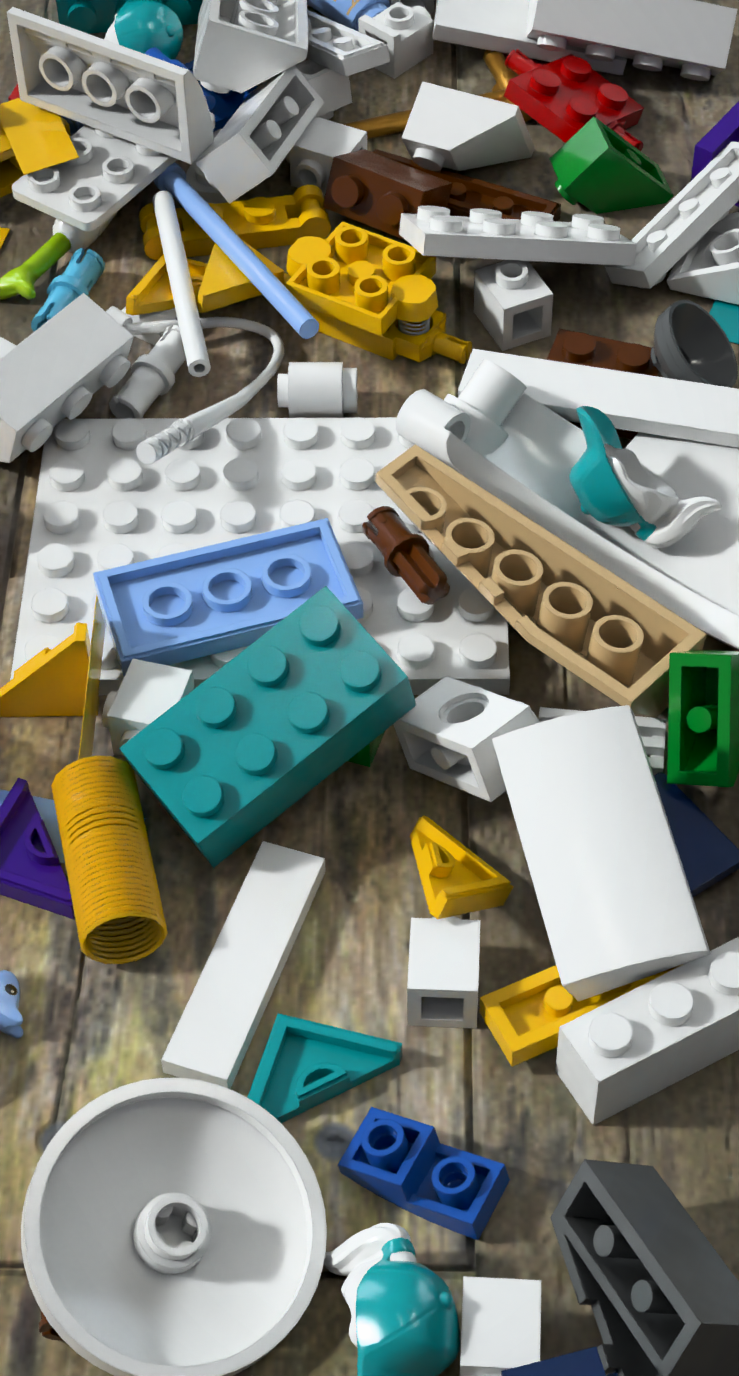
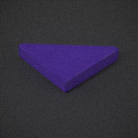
[0,778,75,920]

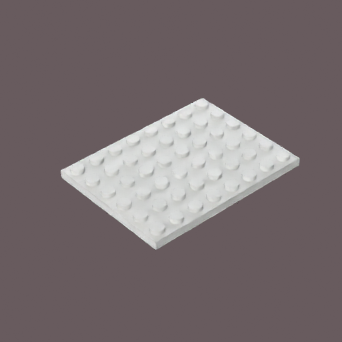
[10,417,510,695]

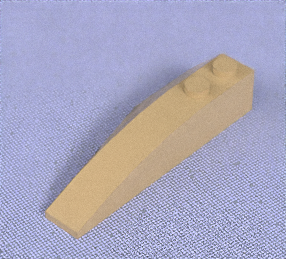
[375,444,707,718]

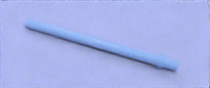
[154,162,319,339]

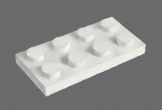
[399,206,637,266]

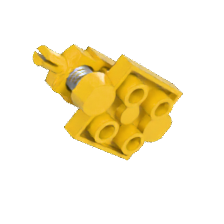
[283,221,472,364]

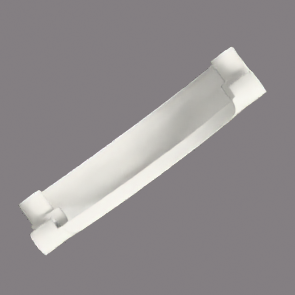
[396,359,739,651]

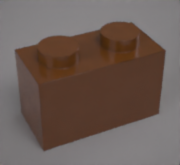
[323,149,453,240]

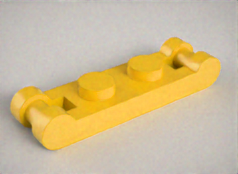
[139,184,331,260]

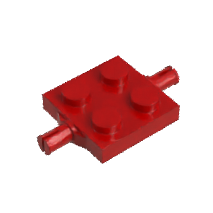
[504,48,644,151]

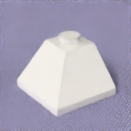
[402,81,535,171]

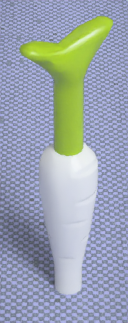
[0,210,119,300]

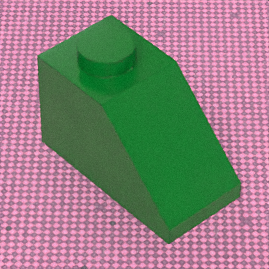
[549,116,674,214]
[667,650,739,787]

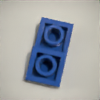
[338,1107,510,1240]

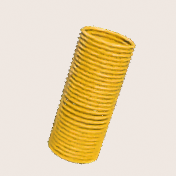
[51,755,168,964]

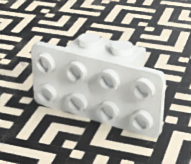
[12,112,215,231]

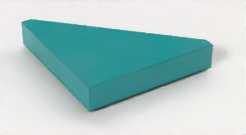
[247,1013,403,1123]

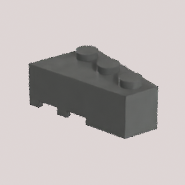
[550,1159,739,1376]

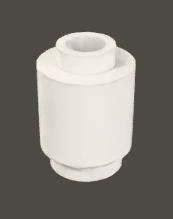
[277,362,358,418]

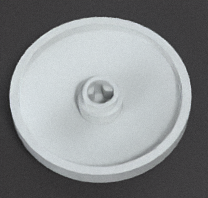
[21,1078,327,1376]

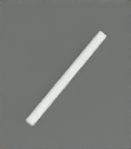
[152,191,211,377]

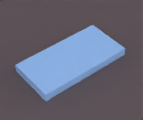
[93,518,363,676]

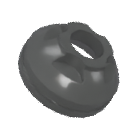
[651,300,738,388]

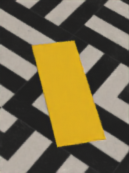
[0,98,79,175]
[78,595,106,760]

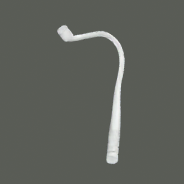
[106,306,285,465]

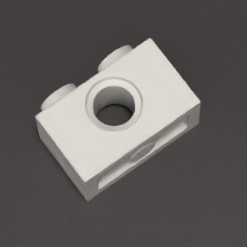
[393,676,539,802]

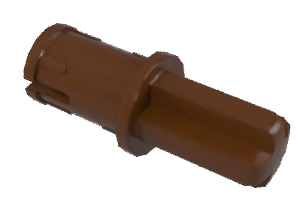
[362,506,450,605]

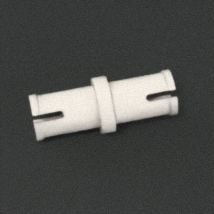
[109,325,186,418]

